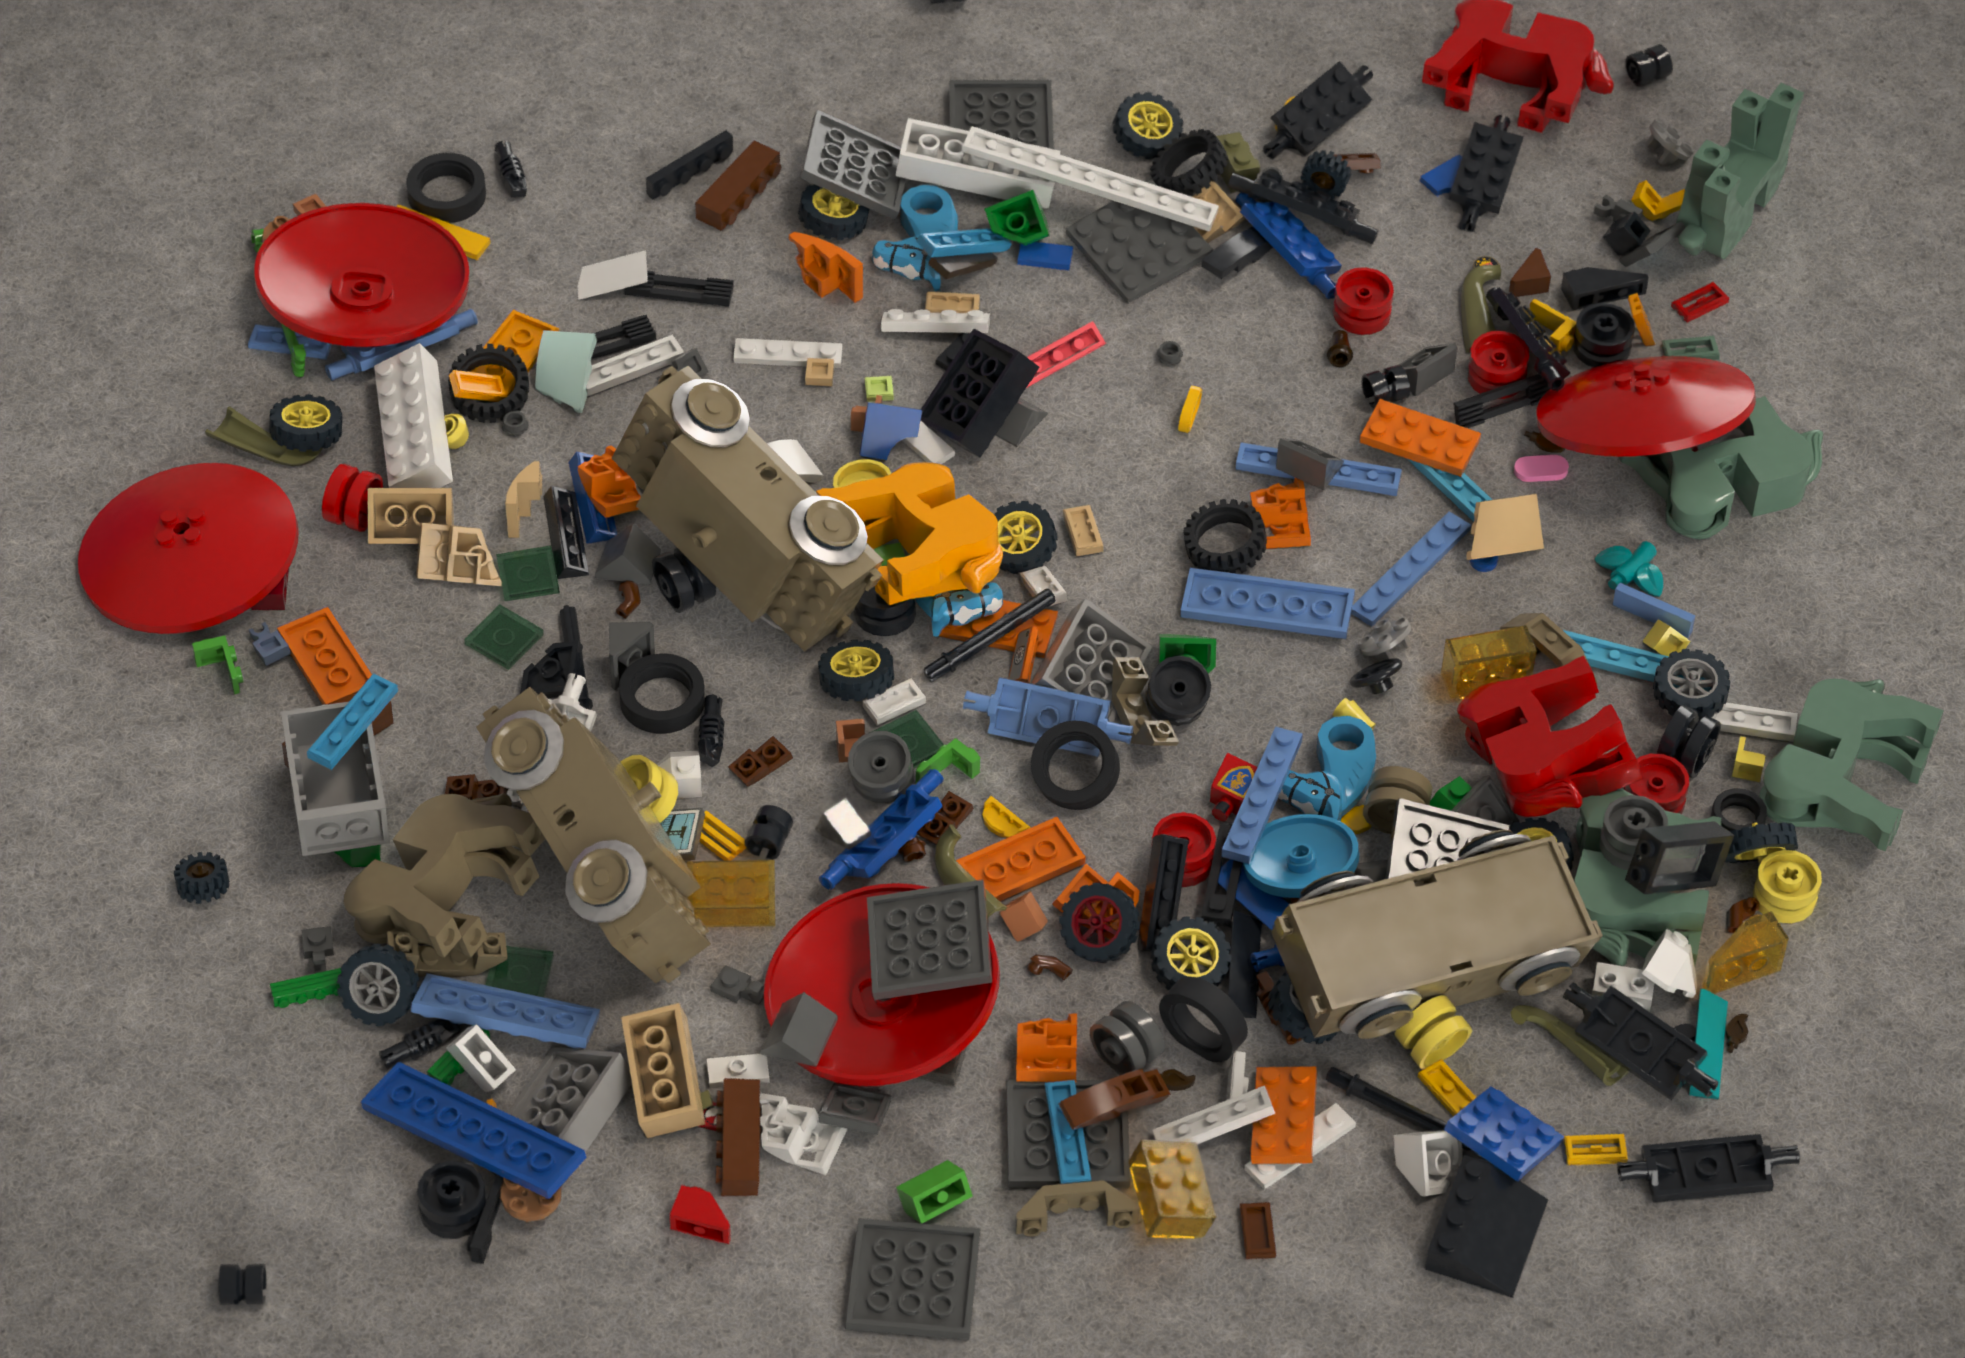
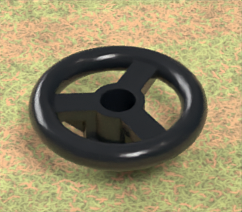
[1350,658,1402,694]

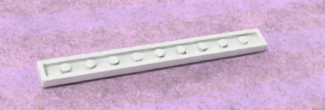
[962,126,1219,231]

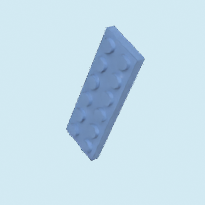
[1181,568,1355,639]
[411,973,600,1049]

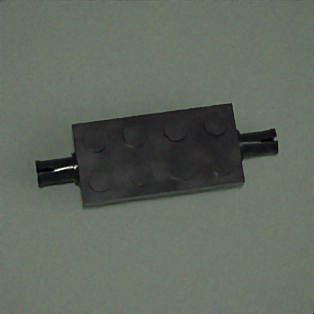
[1263,61,1373,159]
[1449,115,1524,232]
[1227,172,1379,244]
[1486,287,1571,391]
[1563,982,1719,1101]
[1617,1134,1800,1203]

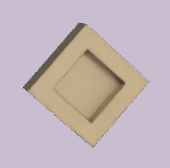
[805,358,834,386]

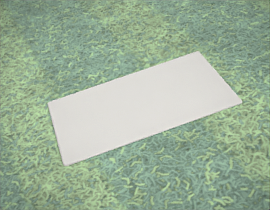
[578,251,648,300]

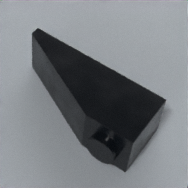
[1561,267,1649,311]

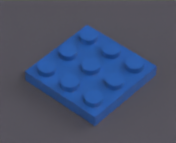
[1444,1086,1564,1181]

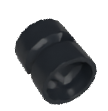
[1625,44,1673,87]
[1361,365,1410,408]
[745,805,793,860]
[219,1264,267,1305]

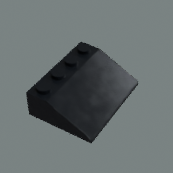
[921,328,1039,458]
[1425,1155,1549,1298]

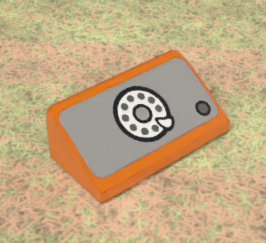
[1008,626,1039,683]

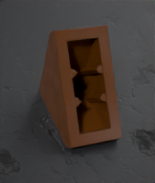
[1509,248,1551,297]

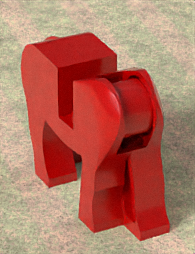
[1422,0,1614,133]
[1457,655,1643,817]

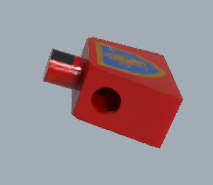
[1210,753,1258,821]

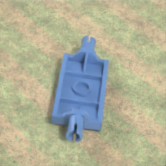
[325,309,478,381]
[963,677,1133,757]

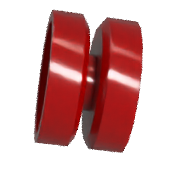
[1333,267,1394,335]
[1468,331,1529,399]
[322,464,383,532]
[1624,753,1689,815]
[1152,812,1216,887]

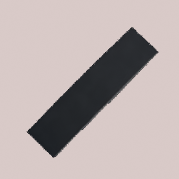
[1201,226,1273,279]

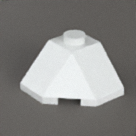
[657,750,702,799]
[1642,929,1698,998]
[1394,1130,1463,1196]

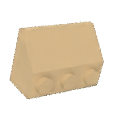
[368,488,454,544]

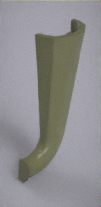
[1461,264,1501,353]
[205,406,323,466]
[935,824,1007,918]
[1511,1005,1629,1086]

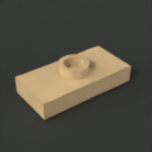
[925,292,980,313]
[1063,505,1103,557]

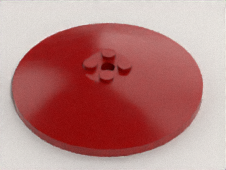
[254,203,469,347]
[1536,356,1756,457]
[78,463,299,634]
[764,883,1000,1086]

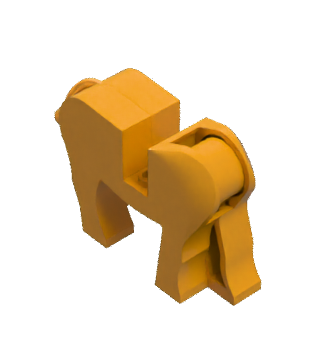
[816,462,1003,605]

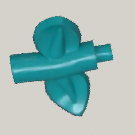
[1595,541,1664,597]

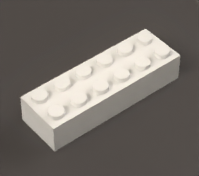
[896,118,1061,209]
[374,343,453,488]

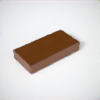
[1239,1202,1276,1259]

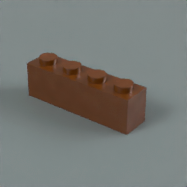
[695,140,782,231]
[715,1078,760,1196]

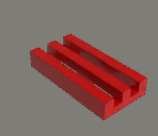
[1671,282,1730,323]

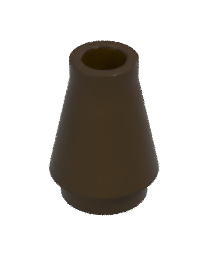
[1327,330,1353,368]

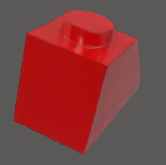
[670,1185,731,1244]

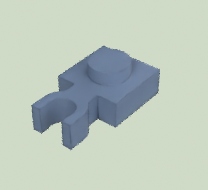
[249,622,291,666]

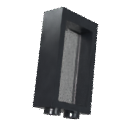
[1625,821,1734,894]

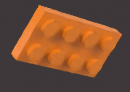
[1359,399,1481,477]
[939,600,1058,658]
[277,607,372,705]
[956,817,1086,901]
[1251,1066,1317,1164]

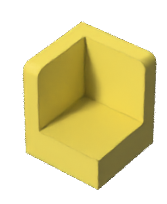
[1643,619,1691,656]
[1732,736,1765,782]

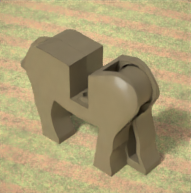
[344,793,545,958]

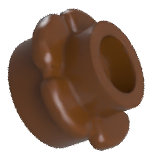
[898,837,926,862]

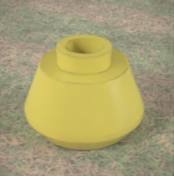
[444,414,469,449]

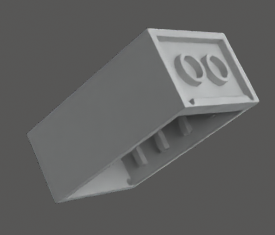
[281,702,390,856]

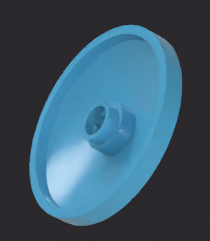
[1243,814,1360,898]

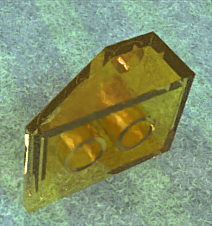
[1702,911,1789,994]

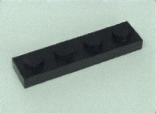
[646,130,733,200]

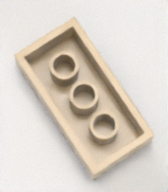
[621,1003,705,1138]

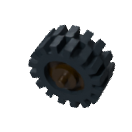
[1300,150,1351,199]
[174,852,230,904]

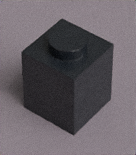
[1603,211,1651,256]

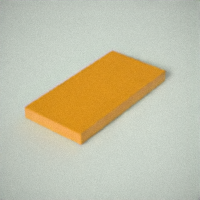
[470,310,559,397]

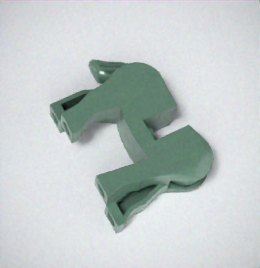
[1676,83,1804,259]
[1618,396,1823,539]
[1759,678,1944,851]
[1574,788,1721,966]

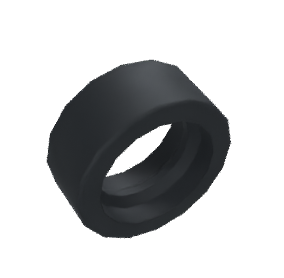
[1711,788,1767,832]

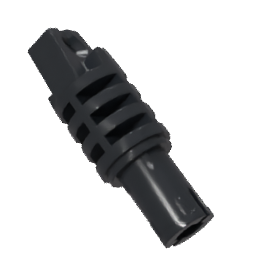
[494,141,527,198]
[698,694,725,767]
[379,1019,460,1069]

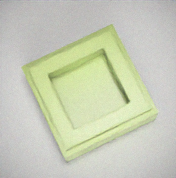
[865,376,894,402]

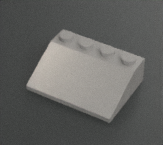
[1031,598,1152,722]
[508,1047,632,1153]

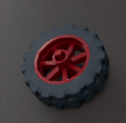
[1059,883,1140,963]

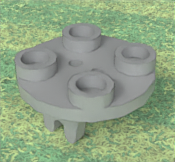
[1645,119,1694,166]
[1357,617,1412,662]

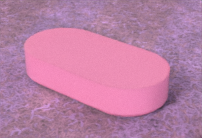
[1514,455,1569,482]

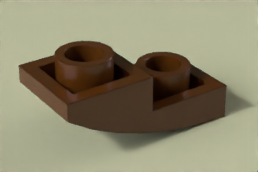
[728,736,793,787]
[445,774,508,800]
[917,791,974,845]

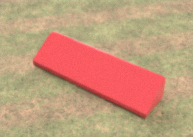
[1026,321,1106,388]

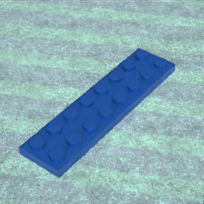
[360,1062,587,1199]

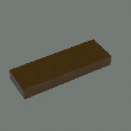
[928,253,998,279]

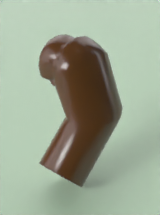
[616,580,641,619]
[1728,897,1760,934]
[1027,954,1073,980]

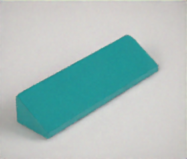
[1689,989,1728,1100]

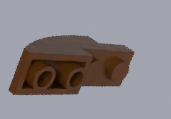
[1059,1069,1171,1130]

